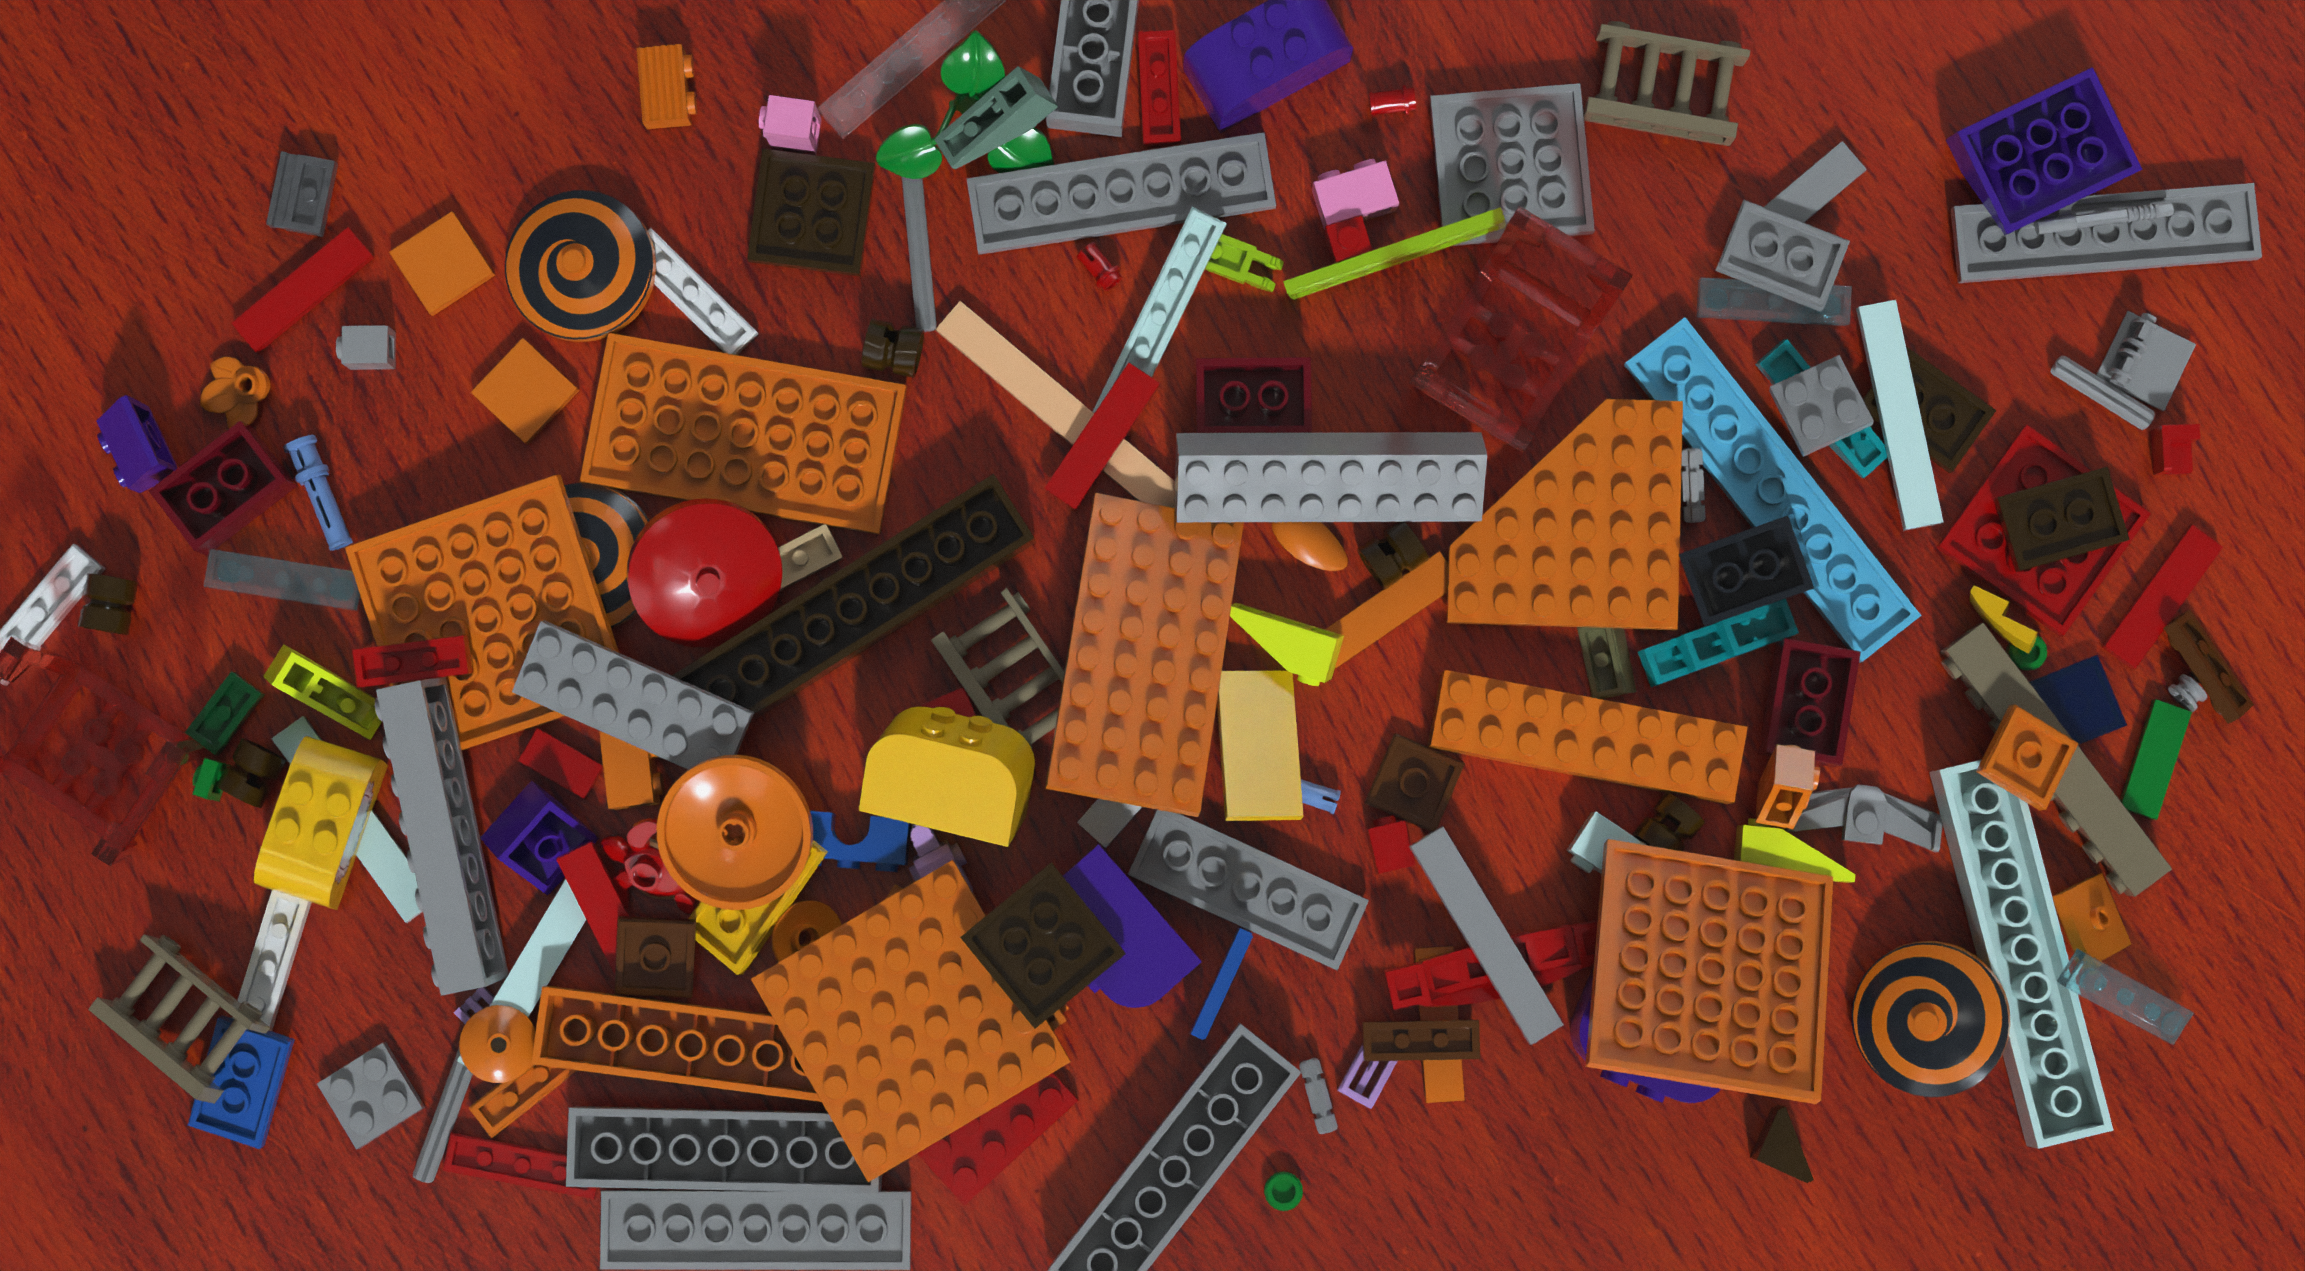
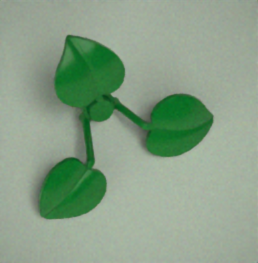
[876,30,1054,179]

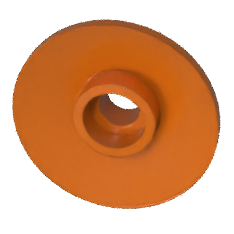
[772,900,842,962]
[459,1005,536,1083]

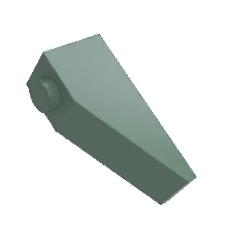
[934,66,1058,169]

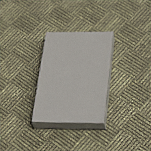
[1715,200,1850,312]

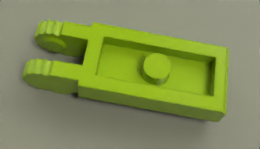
[1205,234,1284,292]

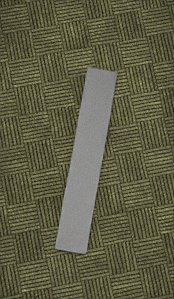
[1409,826,1564,1045]

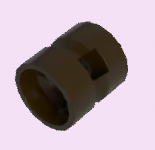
[862,319,925,378]
[1357,522,1429,590]
[78,574,138,635]
[216,738,287,808]
[1632,792,1705,851]

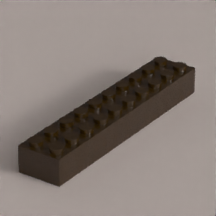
[672,474,1036,723]

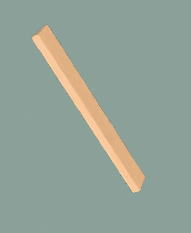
[936,301,1175,508]

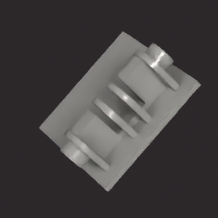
[2096,311,2196,411]

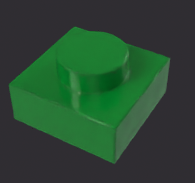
[192,758,232,802]

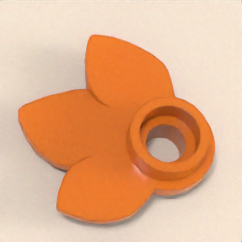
[200,357,270,428]

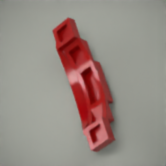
[1383,919,1598,1010]

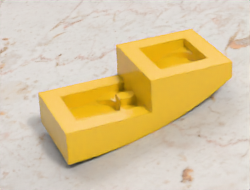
[1969,585,2037,654]

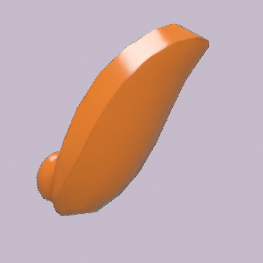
[1272,522,1348,571]

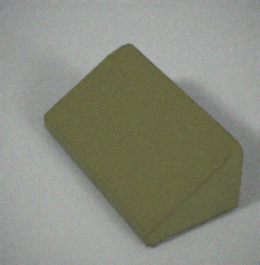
[1577,627,1637,699]

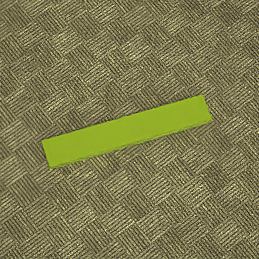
[1283,207,1506,300]

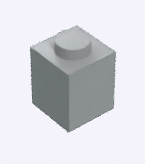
[336,326,396,370]

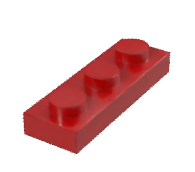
[1138,30,1181,146]
[352,635,473,688]

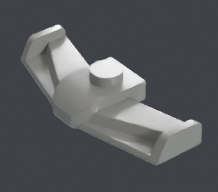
[1784,784,1943,852]

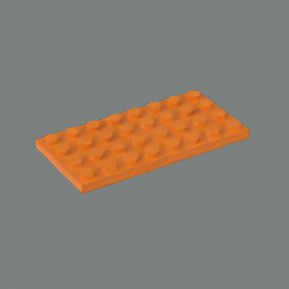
[580,333,907,535]
[1045,493,1244,817]

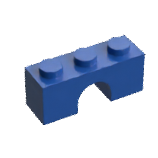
[810,811,911,872]

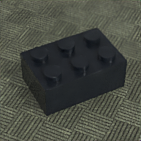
[1679,514,1819,627]

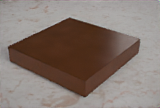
[1364,733,1465,832]
[615,916,696,998]

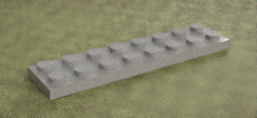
[966,132,1276,255]
[1951,183,2262,283]
[600,1190,912,1270]

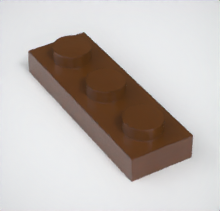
[2164,609,2254,724]
[1362,1020,1480,1061]

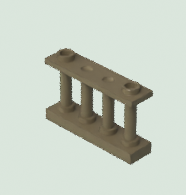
[1583,21,1750,146]
[931,588,1064,749]
[88,934,270,1104]

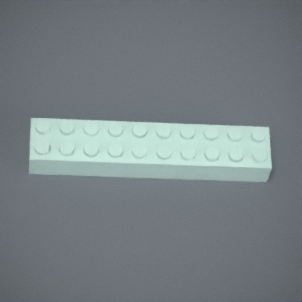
[1929,759,2113,1149]

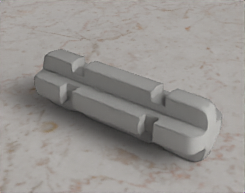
[1681,448,1706,523]
[1299,1058,1338,1134]

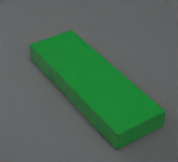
[2120,699,2192,820]

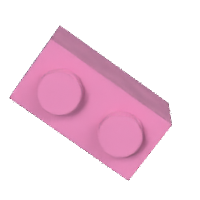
[759,95,822,155]
[1312,159,1399,230]

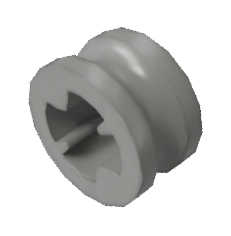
[2168,674,2208,712]

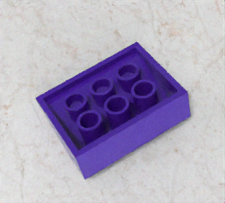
[1946,67,2143,235]

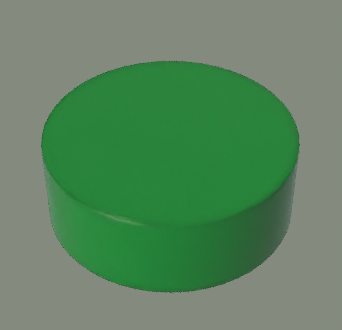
[2006,635,2047,671]
[1264,1171,1303,1211]

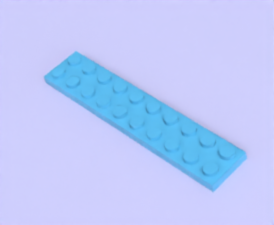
[1624,317,1922,663]

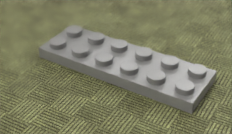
[512,620,754,770]
[1128,810,1369,971]

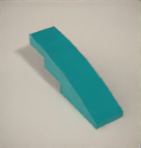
[1755,339,1887,478]
[1638,598,1799,687]

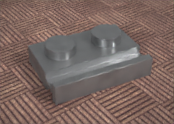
[266,151,338,237]

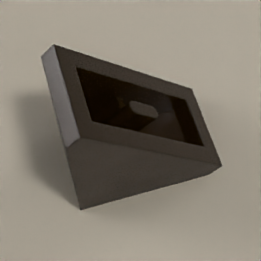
[1750,1105,1814,1183]

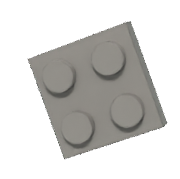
[1769,355,1874,457]
[317,1042,425,1149]

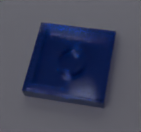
[2029,655,2127,745]

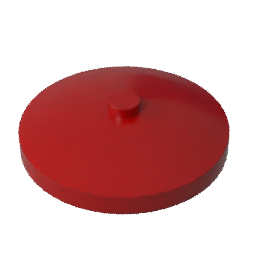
[627,498,782,647]

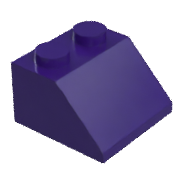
[97,395,178,493]
[480,780,599,896]

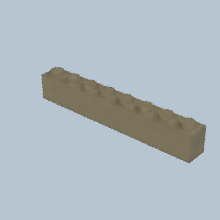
[1940,623,2172,897]

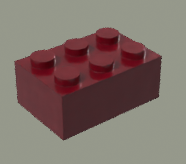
[1196,357,1312,433]
[149,420,297,556]
[1758,638,1861,767]

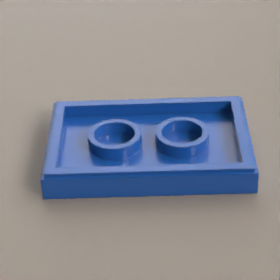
[1190,928,1253,1040]
[188,1015,295,1149]

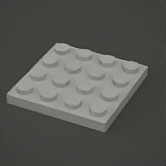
[1429,83,1595,246]

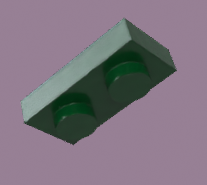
[184,671,265,756]

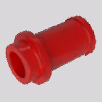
[1369,84,1416,116]
[1076,242,1123,292]

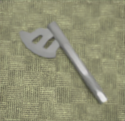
[2035,201,2174,235]

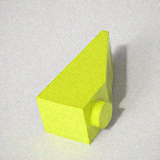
[1230,603,1344,686]
[263,644,382,740]
[1734,818,1856,883]

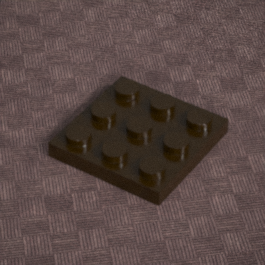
[747,149,876,277]
[960,862,1126,1029]

